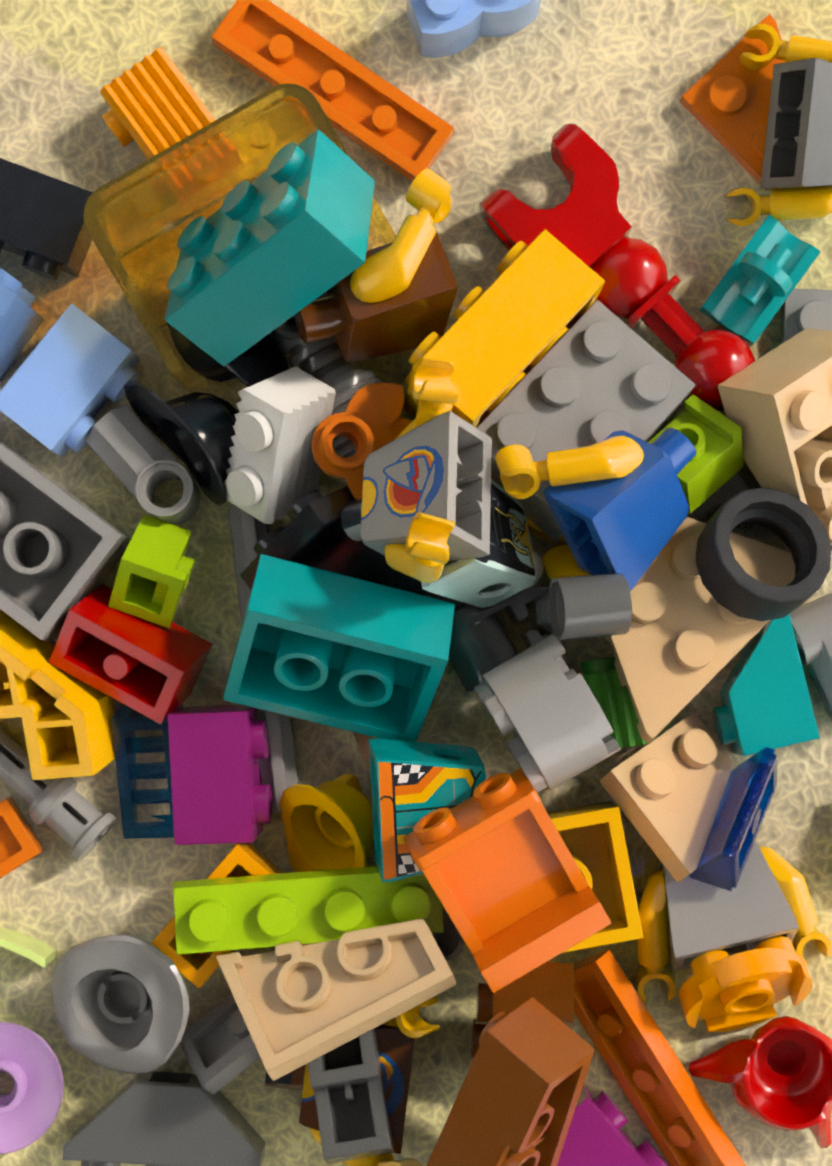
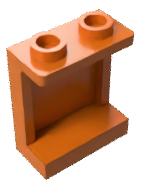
[403,768,611,993]

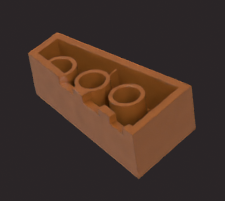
[426,997,595,1166]

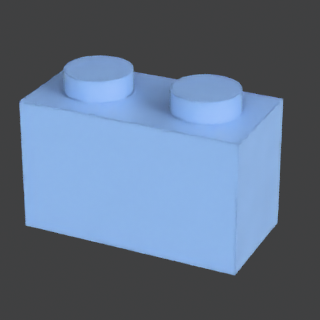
[0,303,140,458]

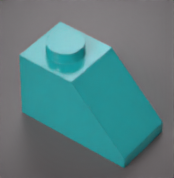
[713,614,820,756]

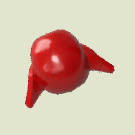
[688,1016,832,1149]

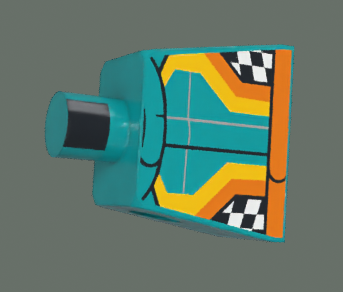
[368,739,486,883]

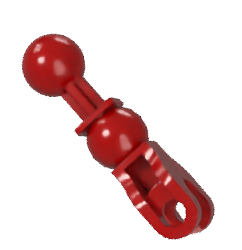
[479,124,755,411]

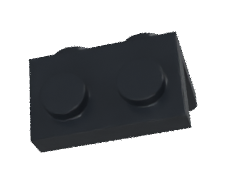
[240,486,427,595]

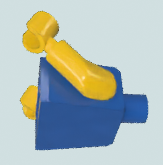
[495,428,696,591]

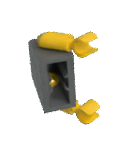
[724,24,832,226]

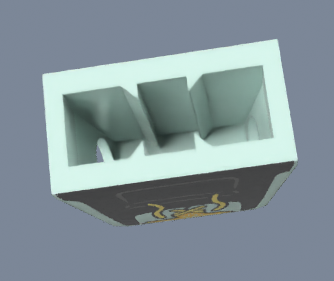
[421,479,544,608]

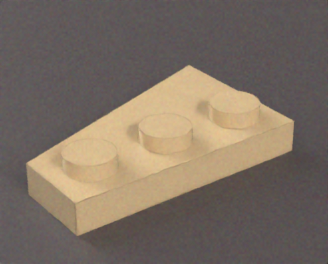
[216,918,457,1081]

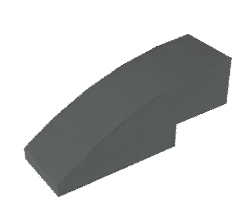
[308,1028,395,1164]

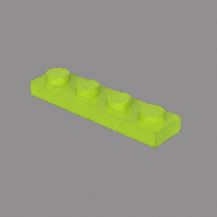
[173,866,444,955]

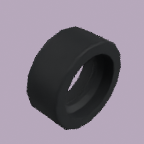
[695,487,831,622]

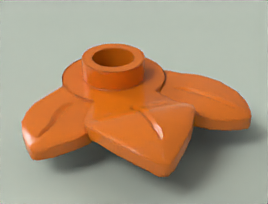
[311,383,412,500]

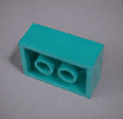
[164,129,375,367]
[223,554,455,742]

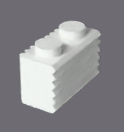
[224,366,336,524]

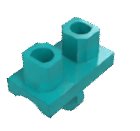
[699,215,821,347]

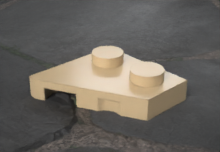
[599,712,734,883]

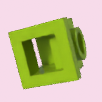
[648,395,744,514]
[108,514,195,628]

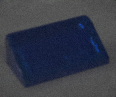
[688,747,777,892]

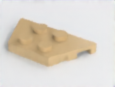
[604,517,796,744]

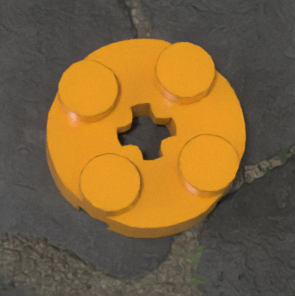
[678,937,813,1032]

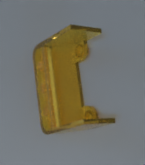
[83,83,396,388]

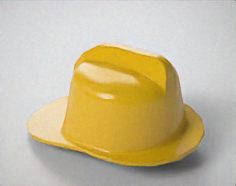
[280,774,374,872]

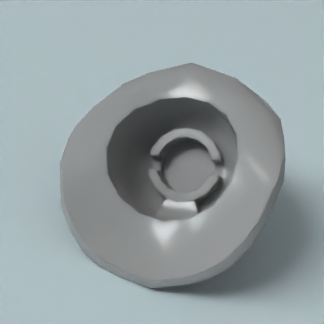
[51,935,190,1074]

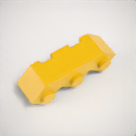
[0,609,121,780]

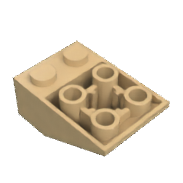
[718,328,832,557]

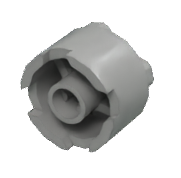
[474,634,621,793]

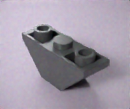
[63,1071,266,1166]

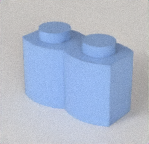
[407,0,541,58]

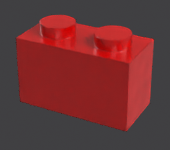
[48,584,213,724]

